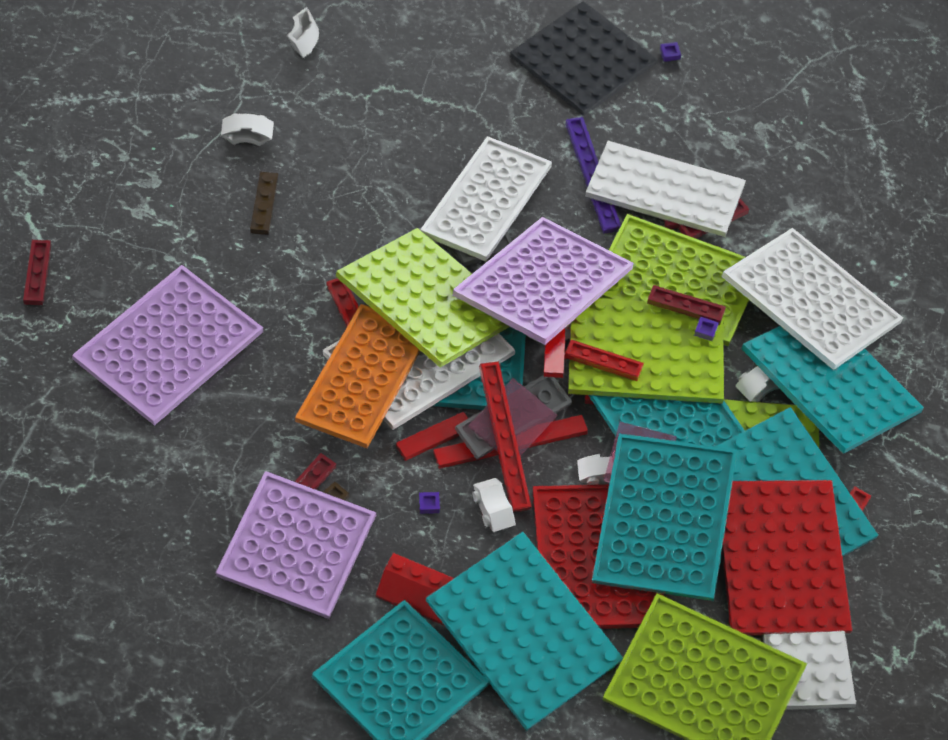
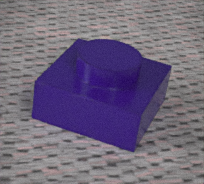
[660,42,681,62]
[694,317,719,341]
[419,492,440,514]

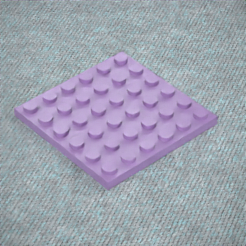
[216,471,376,619]

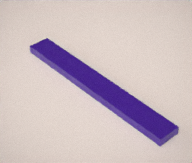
[565,117,621,234]

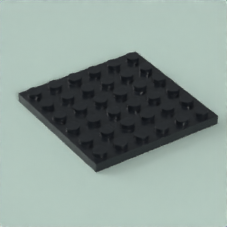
[510,1,657,116]

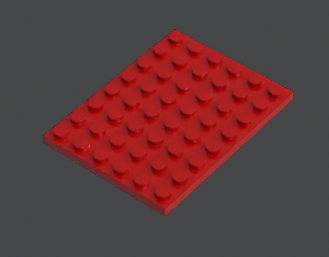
[722,480,852,635]
[532,484,664,629]

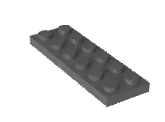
[455,375,572,460]

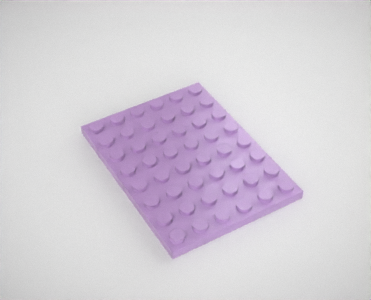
[453,217,633,345]
[72,265,263,426]

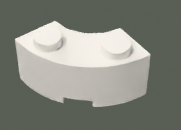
[287,8,319,58]
[221,114,274,146]
[735,366,779,402]
[577,454,615,485]
[472,478,516,532]

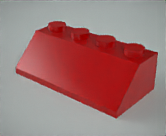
[375,553,454,626]

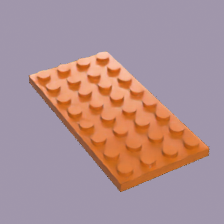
[295,304,421,448]

